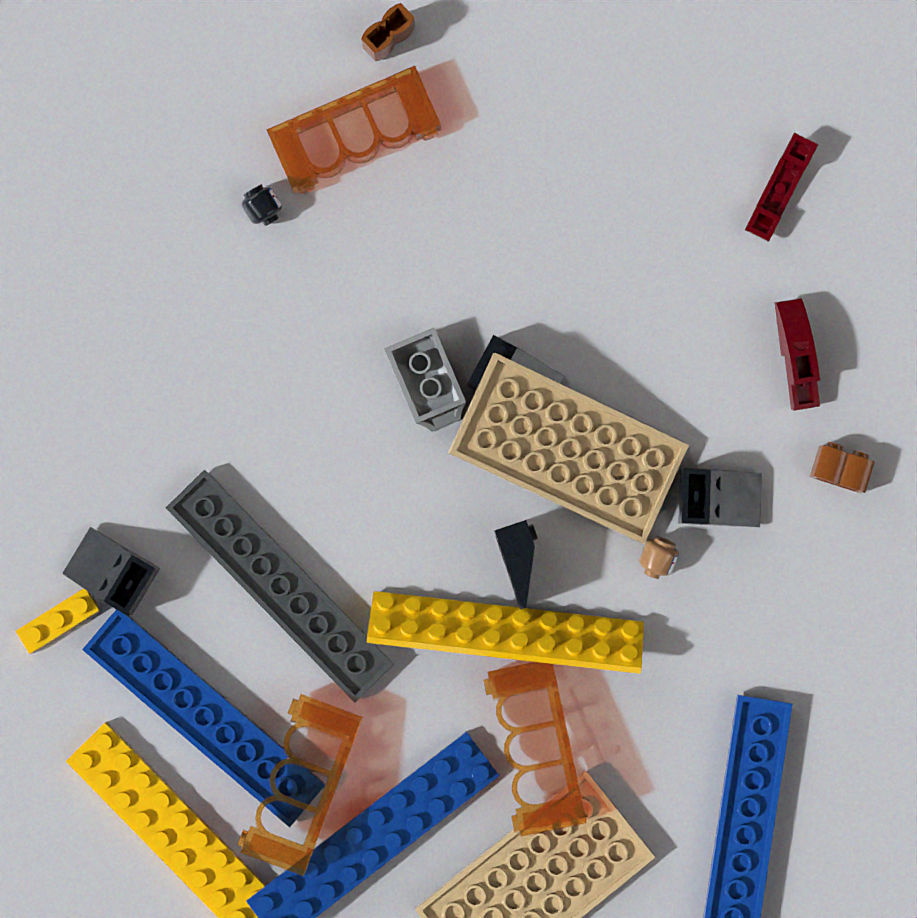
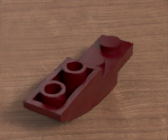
[774,298,821,411]

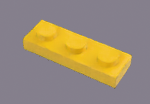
[16,588,101,654]

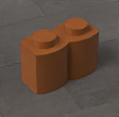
[361,3,415,62]
[810,442,875,493]

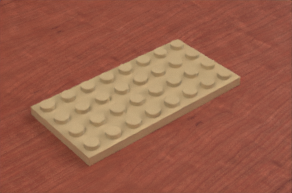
[448,353,689,544]
[415,770,655,918]

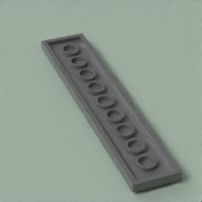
[165,470,394,703]

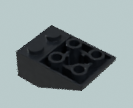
[678,468,762,527]
[62,527,160,616]

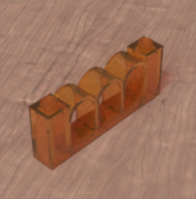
[267,66,441,194]
[483,662,587,837]
[237,694,363,876]

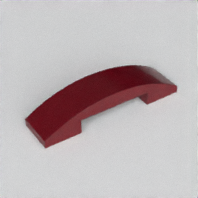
[745,132,819,242]

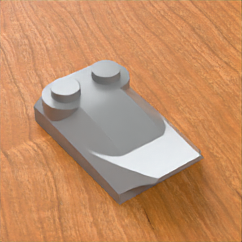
[384,328,466,432]

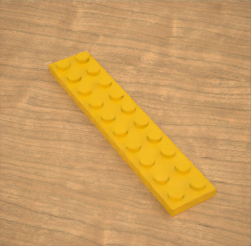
[367,591,644,674]
[66,722,266,918]

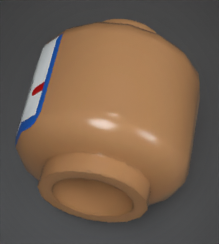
[639,536,679,579]

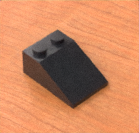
[468,335,564,390]
[494,520,538,609]

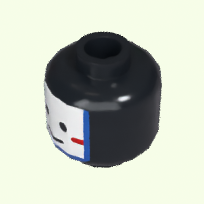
[242,184,282,226]

